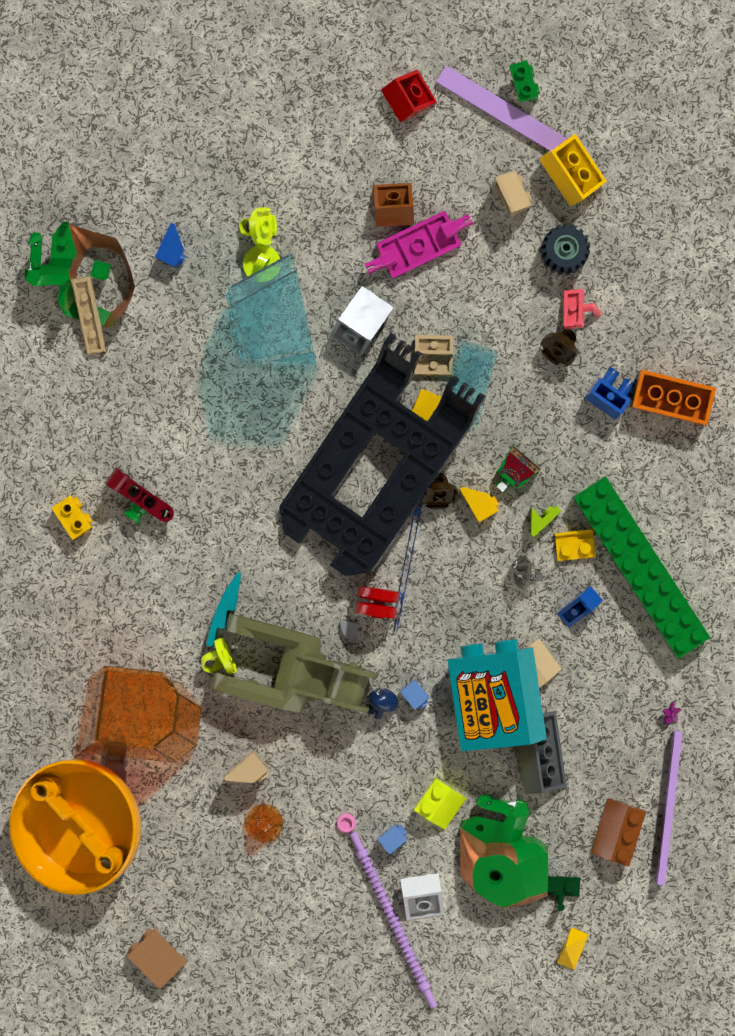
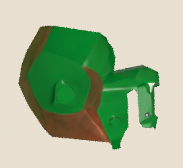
[25,222,135,328]
[460,795,548,908]

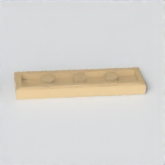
[71,276,106,355]

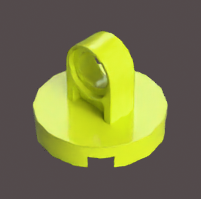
[239,207,277,246]
[243,245,281,283]
[201,637,237,675]

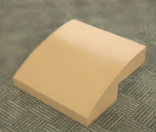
[414,335,454,376]

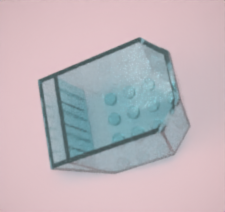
[225,254,318,372]

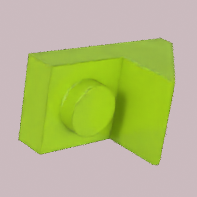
[530,505,561,537]

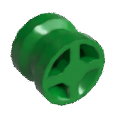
[123,502,147,524]

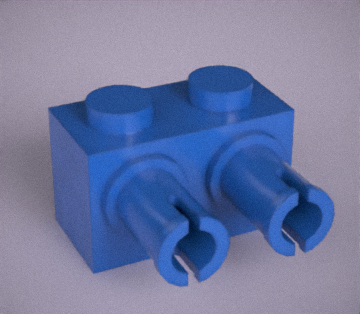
[584,367,635,420]

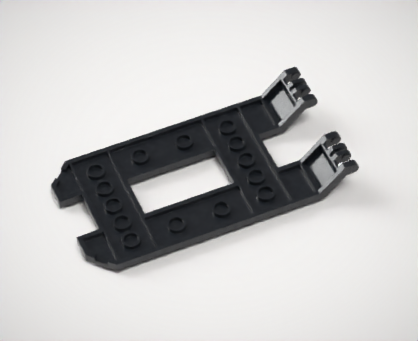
[279,333,486,576]

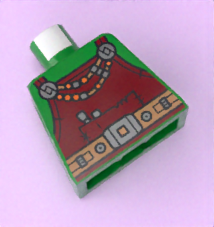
[495,445,541,493]

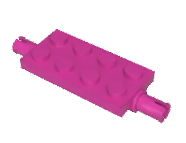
[364,211,473,279]

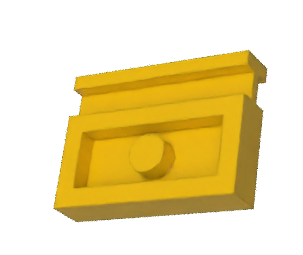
[554,529,596,561]

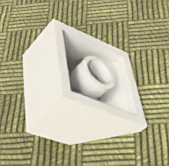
[401,873,445,920]

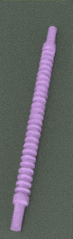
[349,832,437,1009]

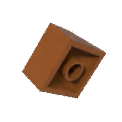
[373,183,414,227]

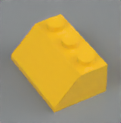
[539,134,607,207]

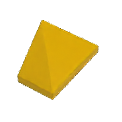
[557,927,589,970]

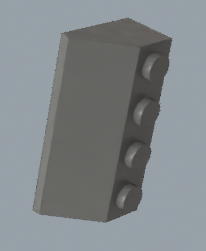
[517,711,567,794]

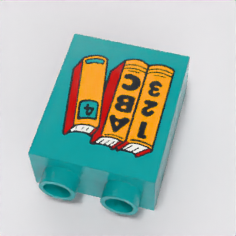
[447,639,547,752]

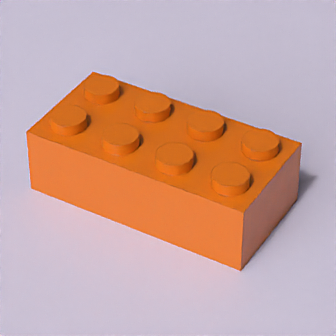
[630,369,716,426]

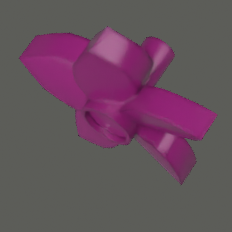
[663,702,682,724]

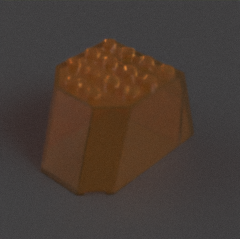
[80,666,202,763]

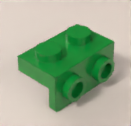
[509,60,540,102]

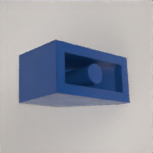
[155,223,186,269]
[557,585,603,628]

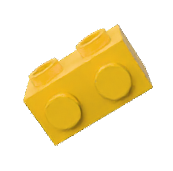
[51,495,94,540]

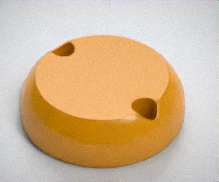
[9,759,142,895]

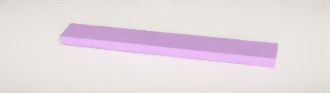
[436,66,567,151]
[656,730,683,885]

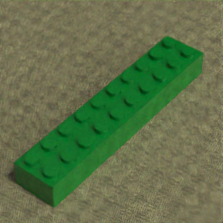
[572,476,711,659]

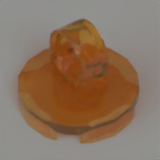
[245,804,283,842]

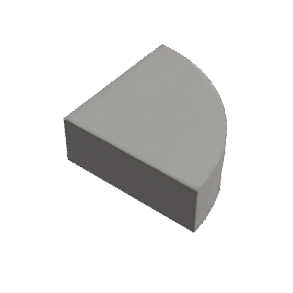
[340,620,360,643]

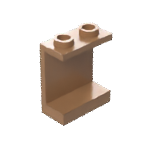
[127,927,188,989]

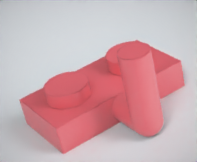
[564,289,601,329]

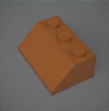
[591,798,646,867]

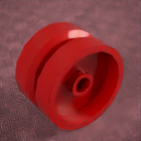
[355,586,400,619]

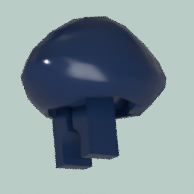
[368,688,399,719]

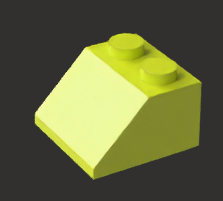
[414,777,467,830]

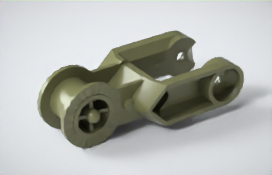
[209,613,379,713]

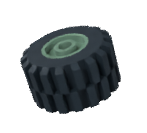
[540,224,590,275]

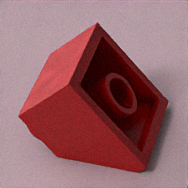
[381,70,437,123]

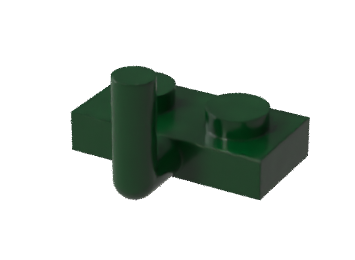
[548,875,581,911]

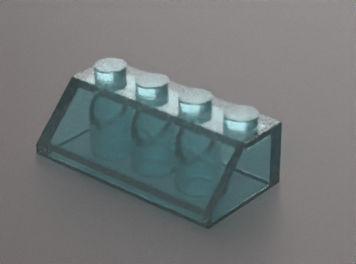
[452,341,498,426]

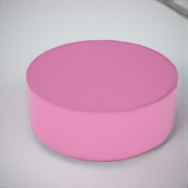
[337,813,356,833]

